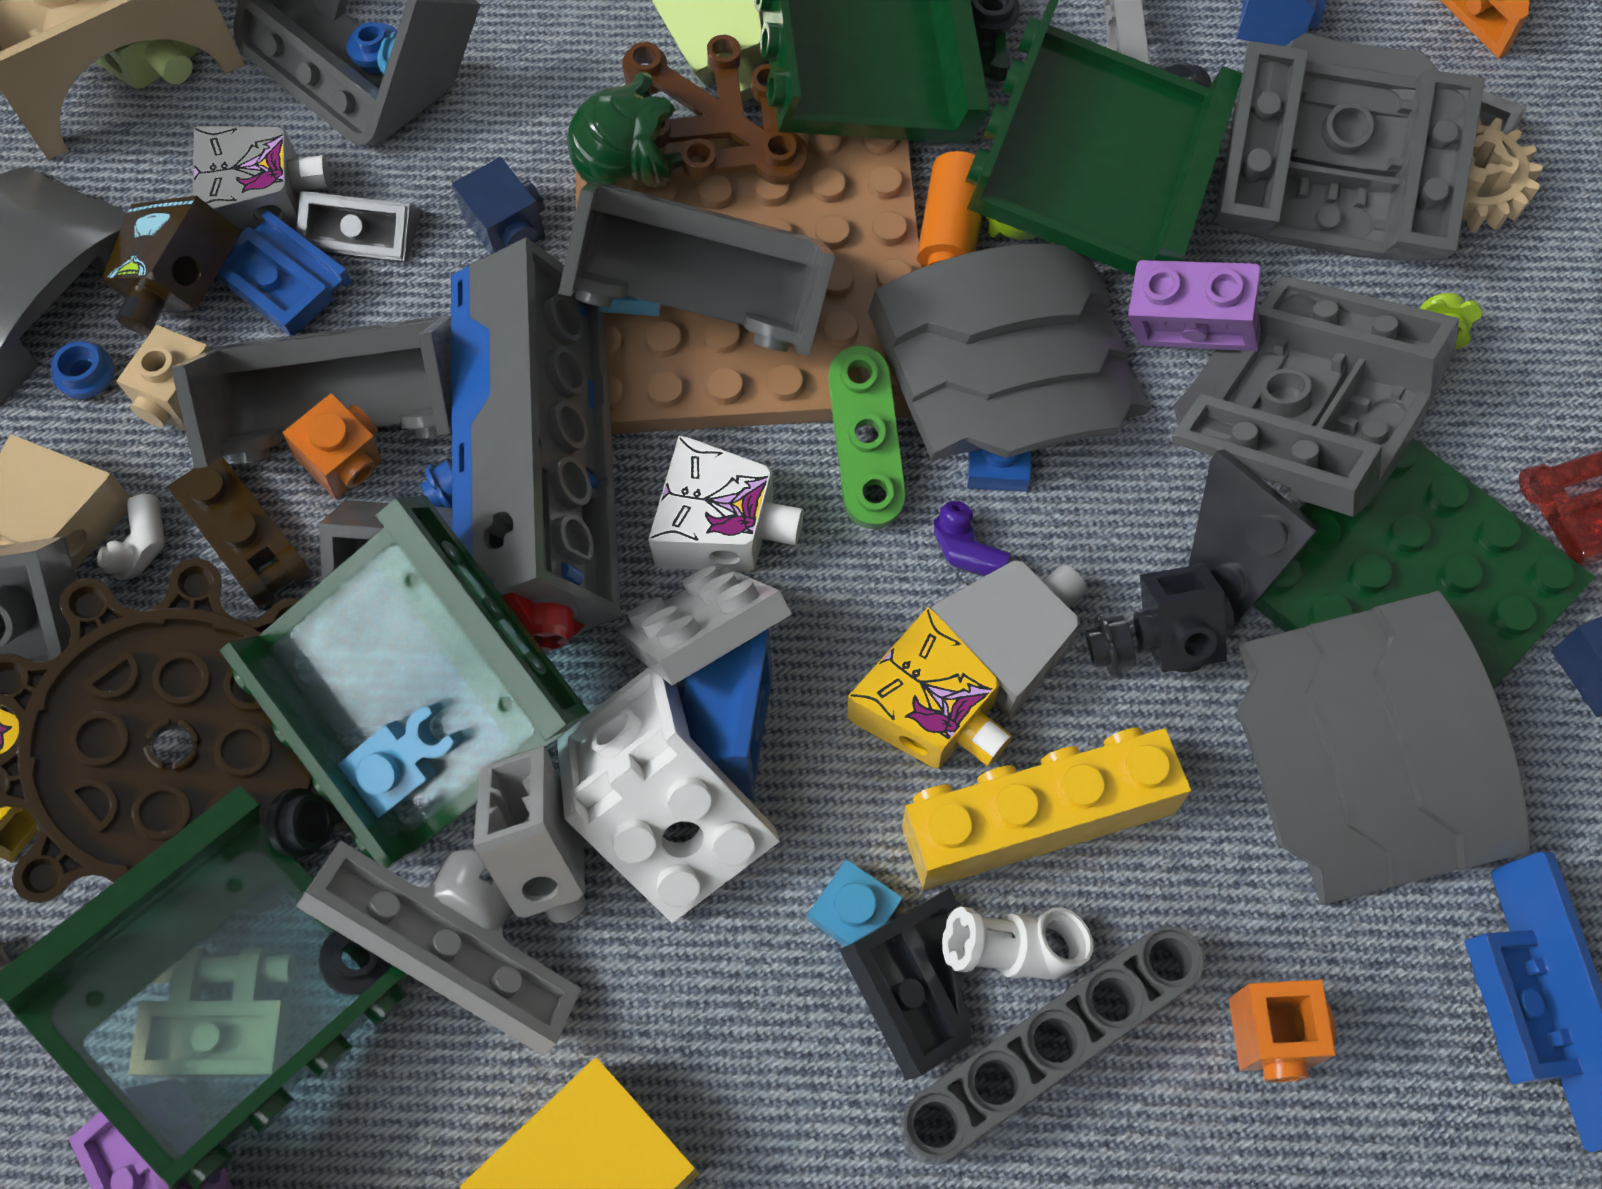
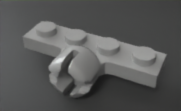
[296,840,582,1056]

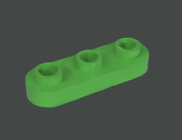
[828,346,906,529]

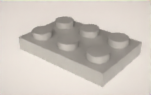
[616,565,792,686]

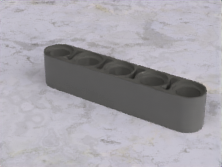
[900,926,1205,1165]

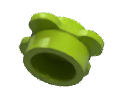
[1419,293,1482,350]

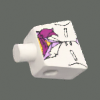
[648,436,804,572]

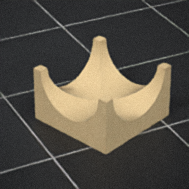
[0,0,245,160]

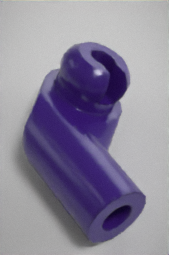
[933,501,1011,576]

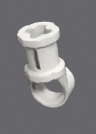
[942,906,1093,980]

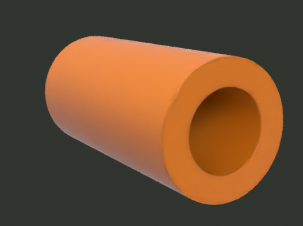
[917,151,982,268]

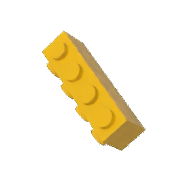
[902,727,1192,891]

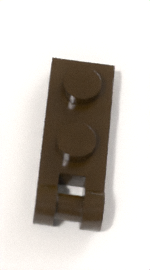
[166,457,313,611]

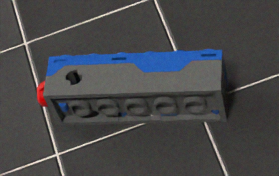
[450,237,621,651]

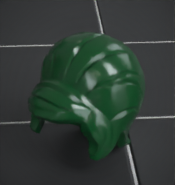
[567,72,682,190]

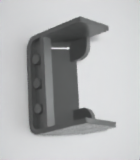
[233,0,481,145]
[558,181,835,356]
[171,316,452,469]

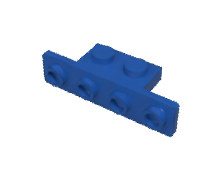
[1464,851,1602,1152]

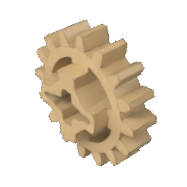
[1462,117,1543,232]

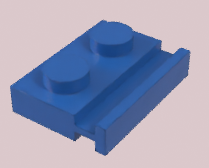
[215,210,353,336]

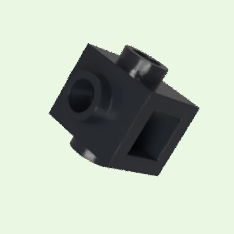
[1133,563,1235,673]

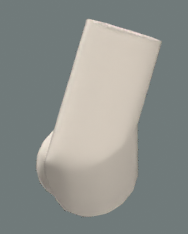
[97,494,165,580]

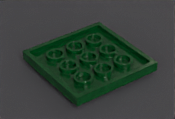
[1255,438,1595,689]

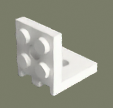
[557,667,780,923]

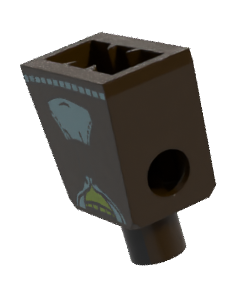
[103,195,242,335]

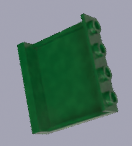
[754,0,990,145]
[965,0,1242,276]

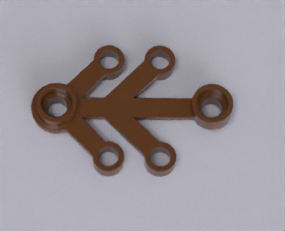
[622,34,808,185]

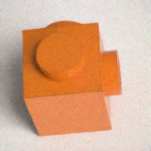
[282,393,382,500]
[1228,980,1336,1083]

